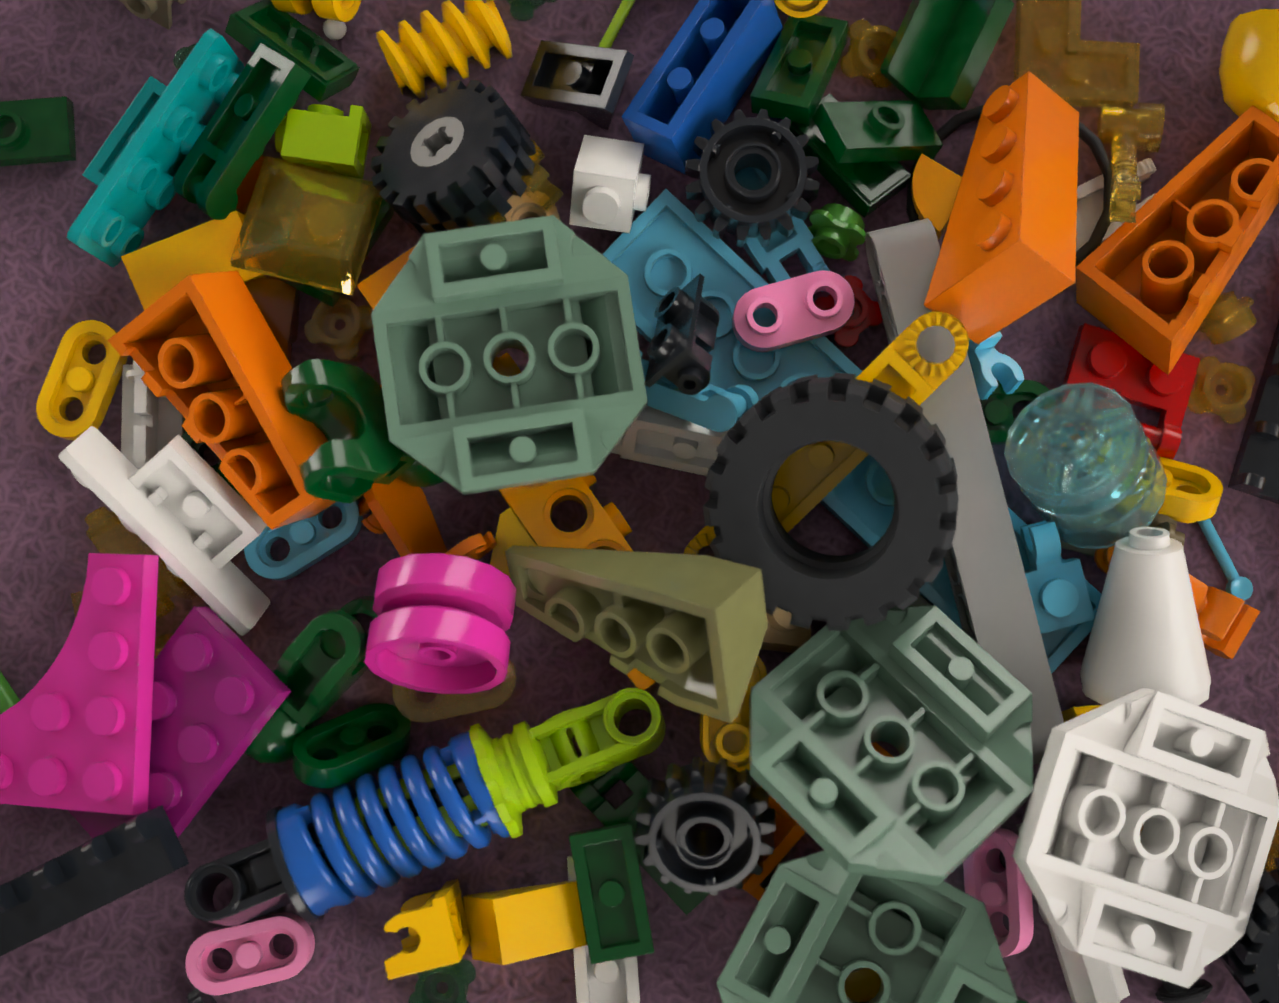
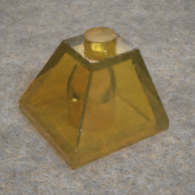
[230,155,383,296]

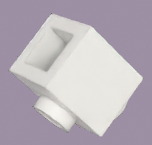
[569,135,651,234]

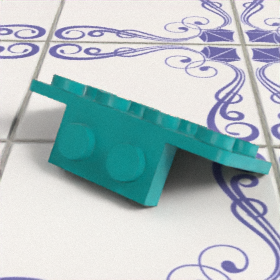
[67,29,245,267]

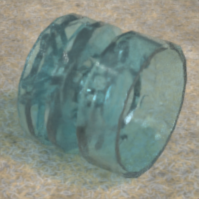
[1004,383,1167,548]

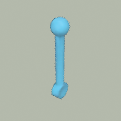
[1197,519,1253,600]

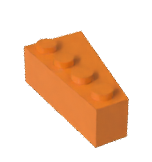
[924,71,1079,344]
[1076,105,1279,375]
[108,270,337,530]

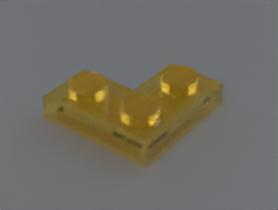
[1014,0,1140,109]

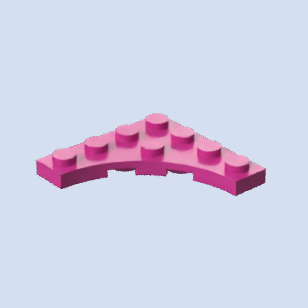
[0,553,159,816]

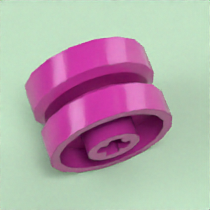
[365,553,516,694]

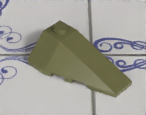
[505,545,768,723]

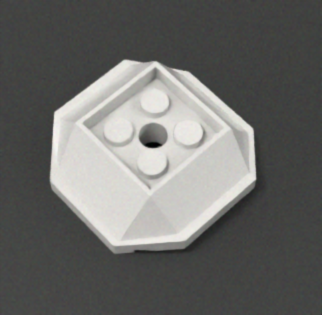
[1012,688,1279,988]

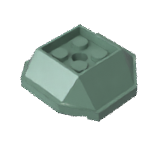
[371,215,648,495]
[749,605,1033,886]
[717,850,1017,1003]

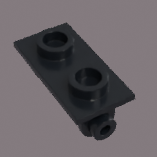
[645,274,720,395]

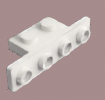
[59,426,270,636]

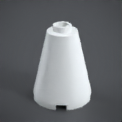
[1080,527,1211,706]

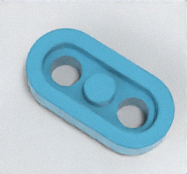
[244,500,363,581]

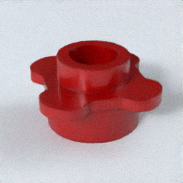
[814,275,883,348]

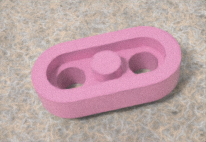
[732,270,855,352]
[963,828,1034,958]
[185,912,315,995]

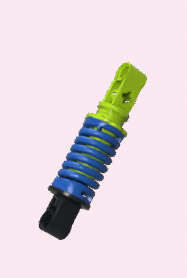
[184,688,666,927]

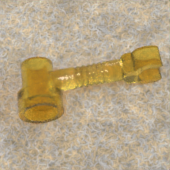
[1097,102,1165,223]

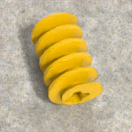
[376,0,512,99]

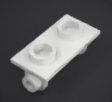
[121,359,184,470]

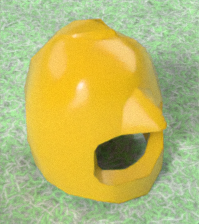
[1219,9,1279,123]

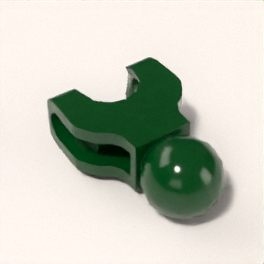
[281,359,444,503]
[244,596,378,763]

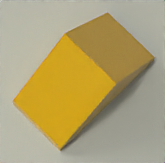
[463,880,588,965]

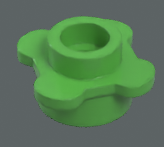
[808,203,866,261]

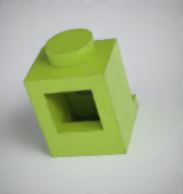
[275,104,372,182]

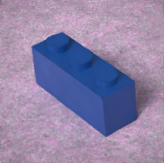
[621,0,783,175]

